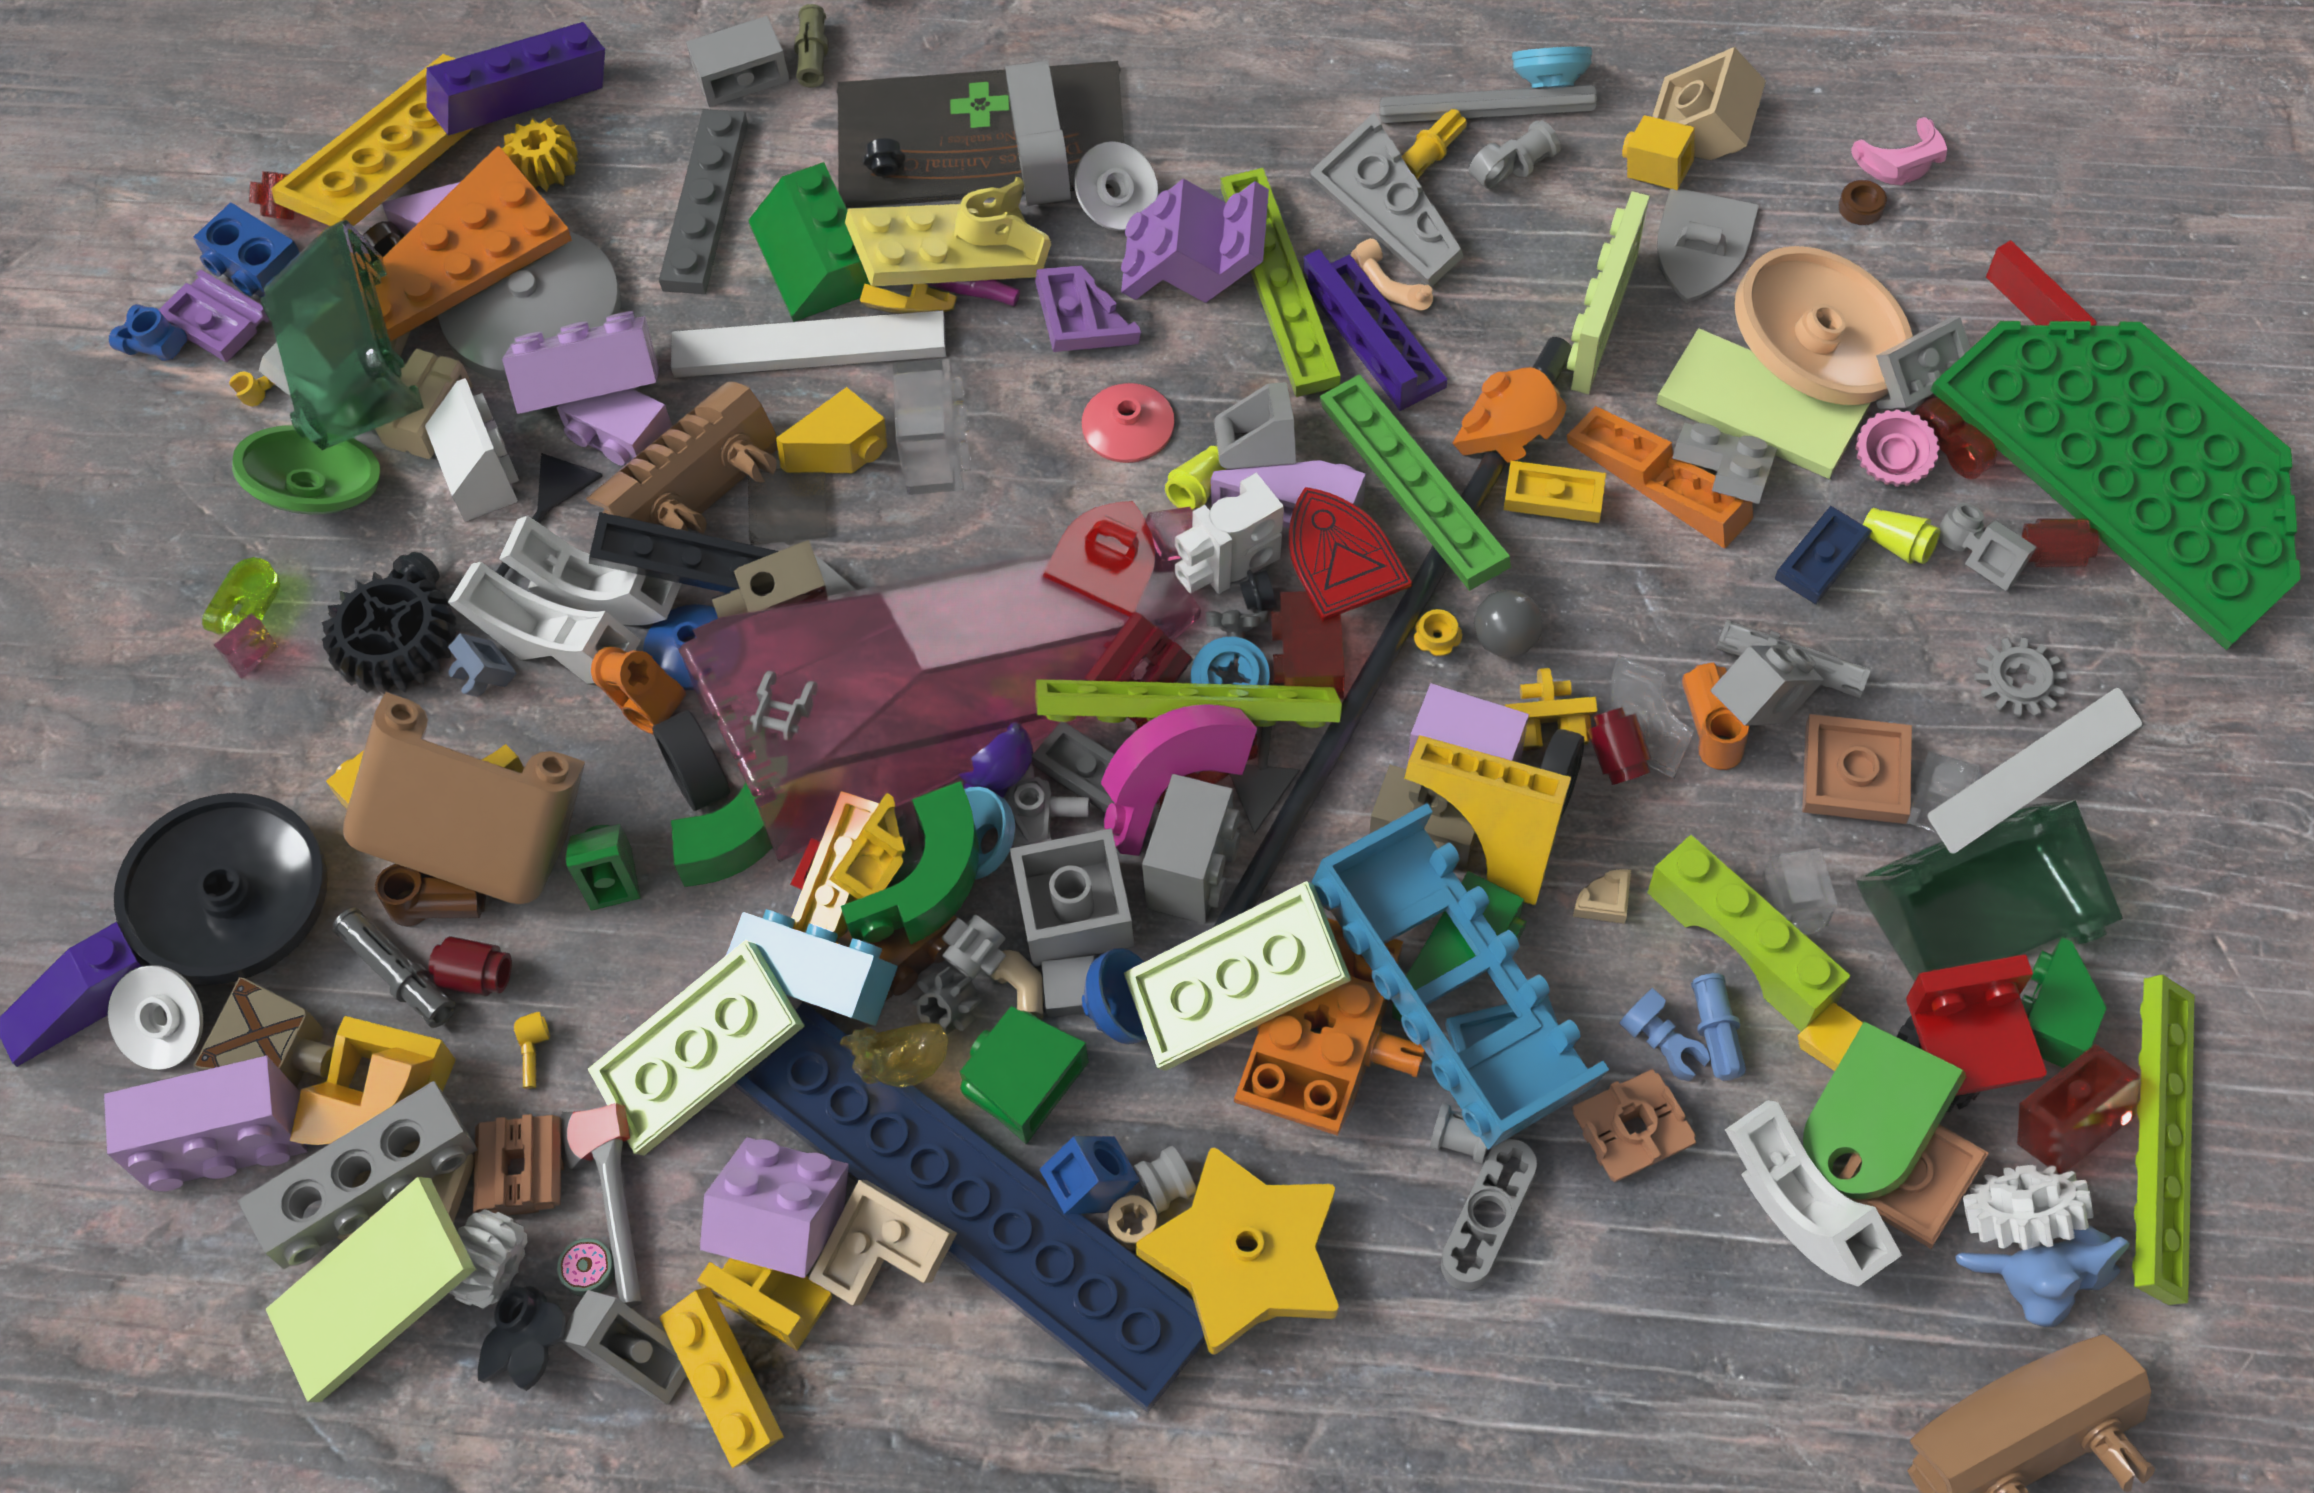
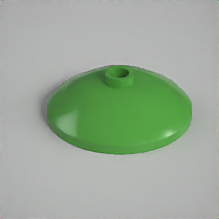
[232,425,380,515]

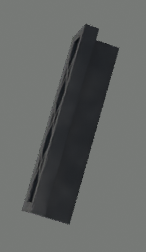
[589,512,778,593]

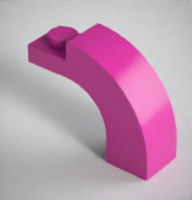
[1101,704,1257,856]

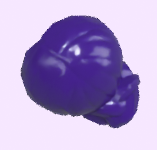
[958,722,1033,799]

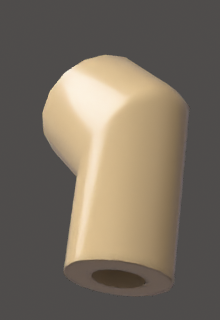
[991,950,1043,1020]

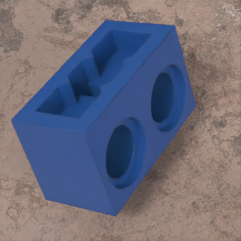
[193,202,304,304]

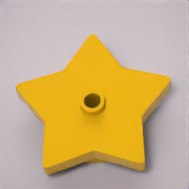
[1136,1147,1339,1355]

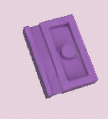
[159,269,271,363]

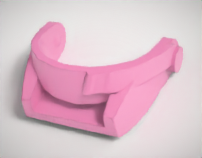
[1851,117,1947,186]

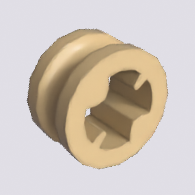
[1108,1195,1158,1251]

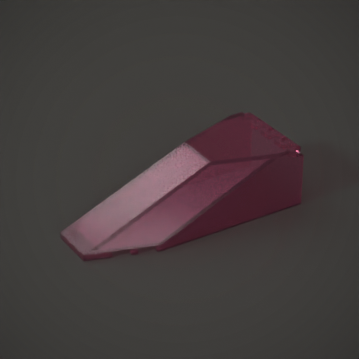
[678,537,1201,862]

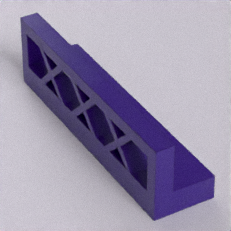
[1303,249,1448,411]

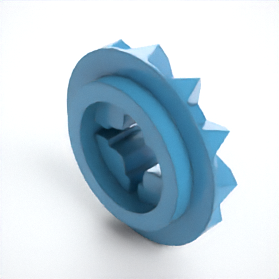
[1191,637,1270,685]

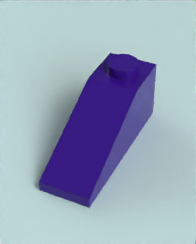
[0,922,147,1067]

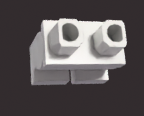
[1175,472,1284,594]

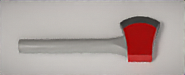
[560,1103,642,1307]

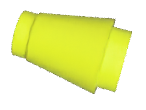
[1165,446,1226,511]
[1863,508,1940,564]

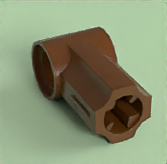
[375,864,486,927]

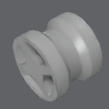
[1133,1146,1197,1214]

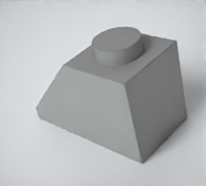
[561,1290,686,1405]

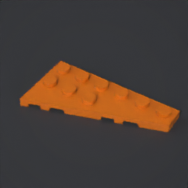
[307,145,572,373]

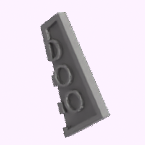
[1309,113,1464,287]

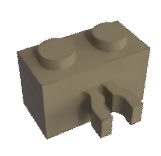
[1370,764,1478,868]

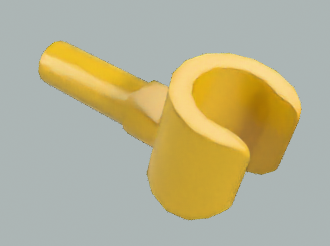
[229,371,275,407]
[514,1012,550,1089]

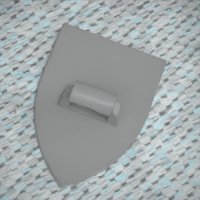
[1657,188,1759,303]

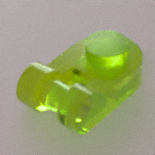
[202,557,280,644]

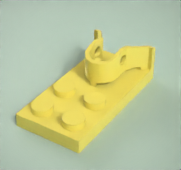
[845,177,1051,286]

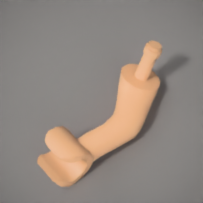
[1351,239,1433,311]

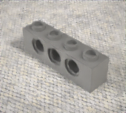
[237,1081,478,1270]

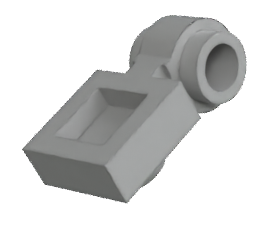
[1939,503,2037,591]

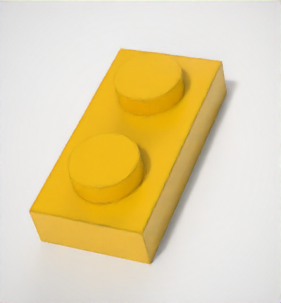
[1504,461,1606,523]

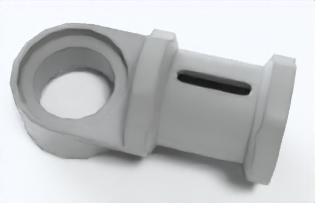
[1469,120,1561,189]

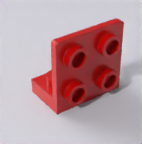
[1906,954,2047,1096]

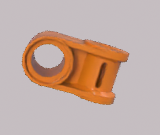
[591,647,686,735]

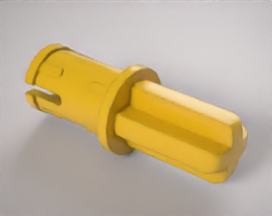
[1402,109,1467,180]

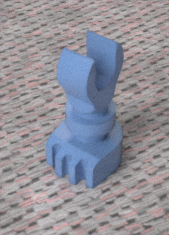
[1619,988,1710,1081]

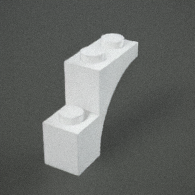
[448,562,641,684]

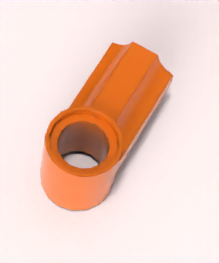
[1682,662,1749,770]

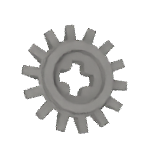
[1974,638,2067,717]

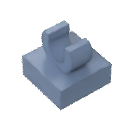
[448,633,517,697]

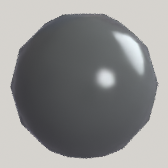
[1473,589,1542,658]

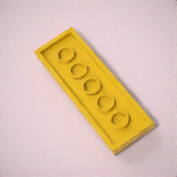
[271,54,473,233]

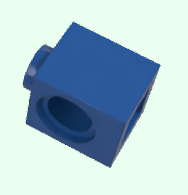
[1039,1136,1140,1214]

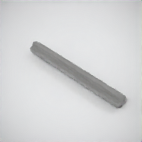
[1379,85,1597,123]

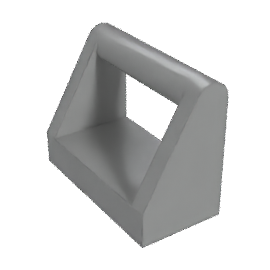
[1214,382,1296,469]

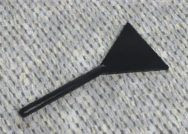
[496,453,603,577]

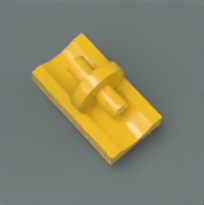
[1504,668,1597,751]

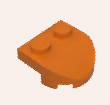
[1452,367,1566,463]

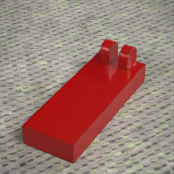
[1986,240,2097,326]

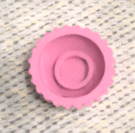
[1855,409,1939,487]

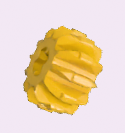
[501,117,578,192]

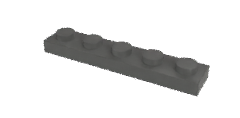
[659,109,748,294]

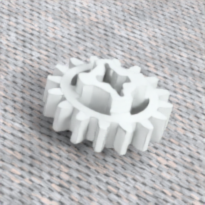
[1963,1165,2094,1250]

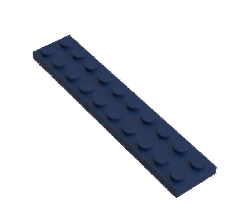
[734,1002,1205,1412]

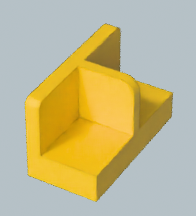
[697,1258,832,1351]

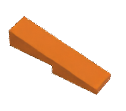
[1567,406,1753,549]

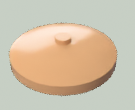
[1735,246,1913,405]

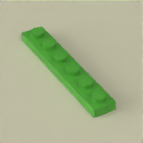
[1320,374,1511,591]

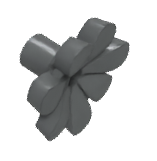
[1205,610,1269,639]

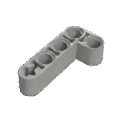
[1005,60,1071,206]

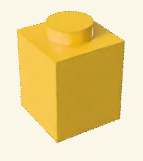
[1622,115,1695,190]

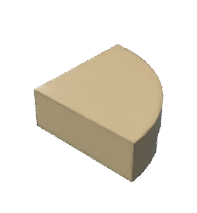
[1573,869,1631,924]

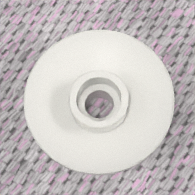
[1075,142,1158,231]
[108,965,203,1070]

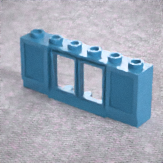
[1312,803,1609,1150]

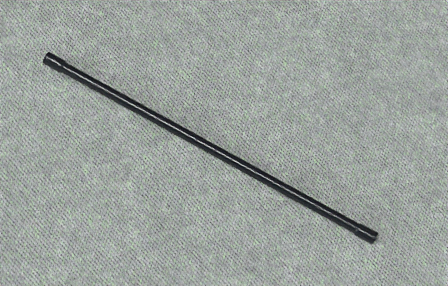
[1213,337,1572,928]

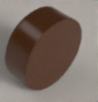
[1838,180,1887,225]

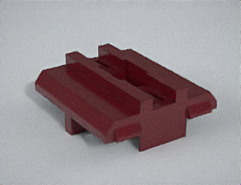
[1084,611,1193,726]

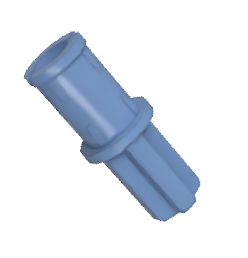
[1691,973,1746,1081]

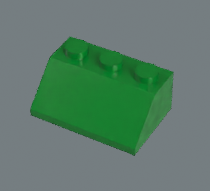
[748,162,876,322]

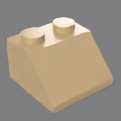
[1652,47,1766,160]

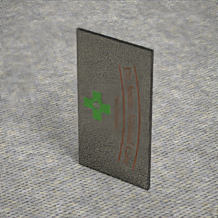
[836,61,1124,208]

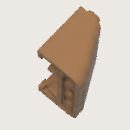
[343,692,585,904]

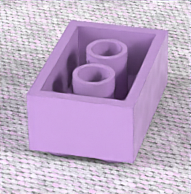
[502,311,659,414]
[104,1056,307,1191]

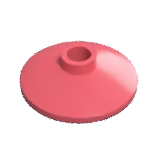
[1082,383,1174,463]

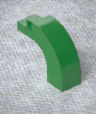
[671,719,797,887]
[840,781,979,944]

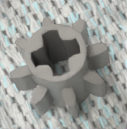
[942,914,1006,980]

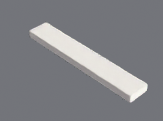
[671,310,946,378]

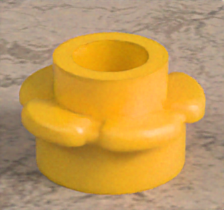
[1414,609,1462,656]

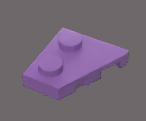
[1035,266,1141,352]

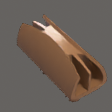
[586,382,778,534]
[1907,1334,2155,1493]

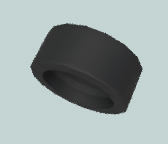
[652,710,730,811]

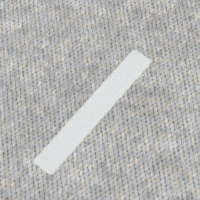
[1928,688,2142,854]

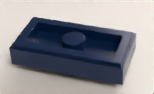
[1775,505,1872,604]

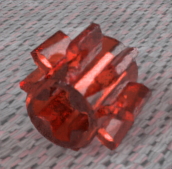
[249,171,295,220]

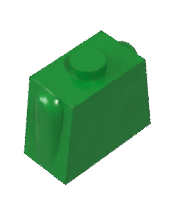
[959,1006,1089,1145]

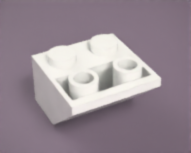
[425,378,519,522]

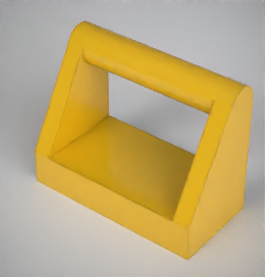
[327,1016,456,1092]

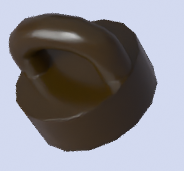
[359,221,404,264]

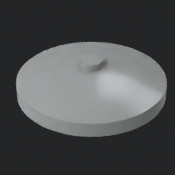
[439,232,621,381]

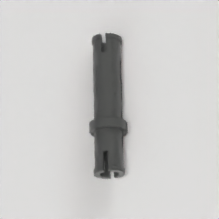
[333,908,456,1028]

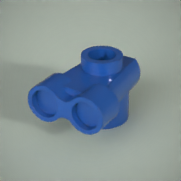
[109,304,187,361]

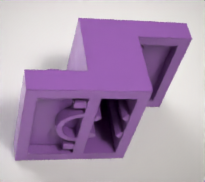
[1121,178,1269,303]

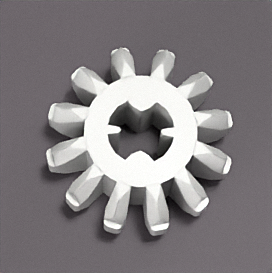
[449,1209,527,1309]

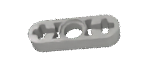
[1441,1139,1537,1290]

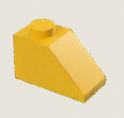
[776,387,887,473]

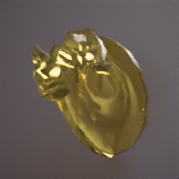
[840,1022,948,1087]

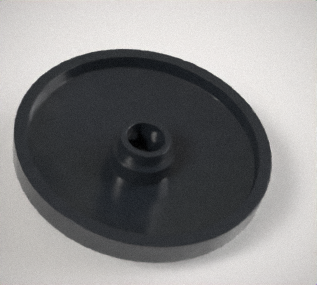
[114,793,328,985]

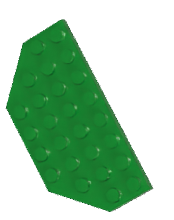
[1930,321,2301,650]

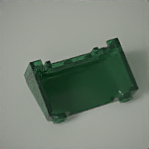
[261,220,424,450]
[1855,800,2123,982]

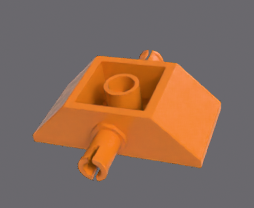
[1234,918,1426,1136]

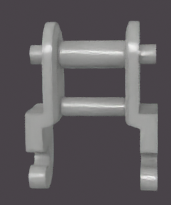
[750,671,818,741]

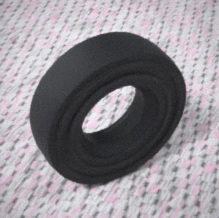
[1540,729,1584,819]

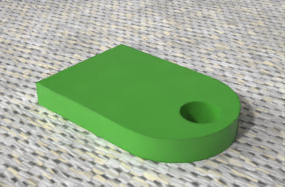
[1803,1022,1966,1199]

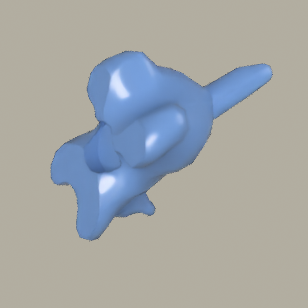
[1955,1225,2130,1327]

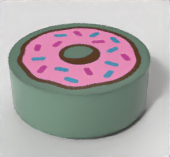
[557,1238,615,1297]

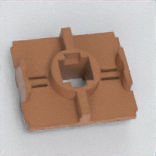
[1572,1069,1697,1182]
[473,1114,564,1216]

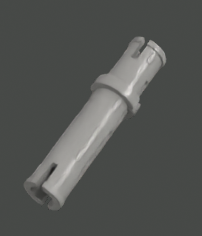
[1716,619,1871,699]

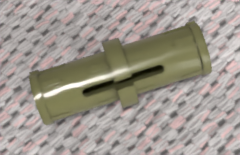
[794,4,828,88]

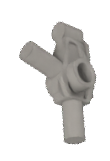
[1003,762,1090,848]

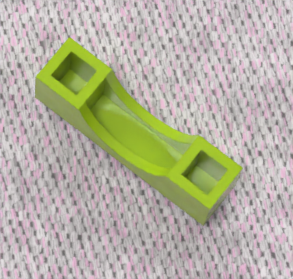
[1647,835,1851,1032]

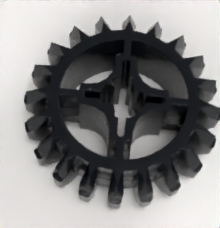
[322,568,456,694]

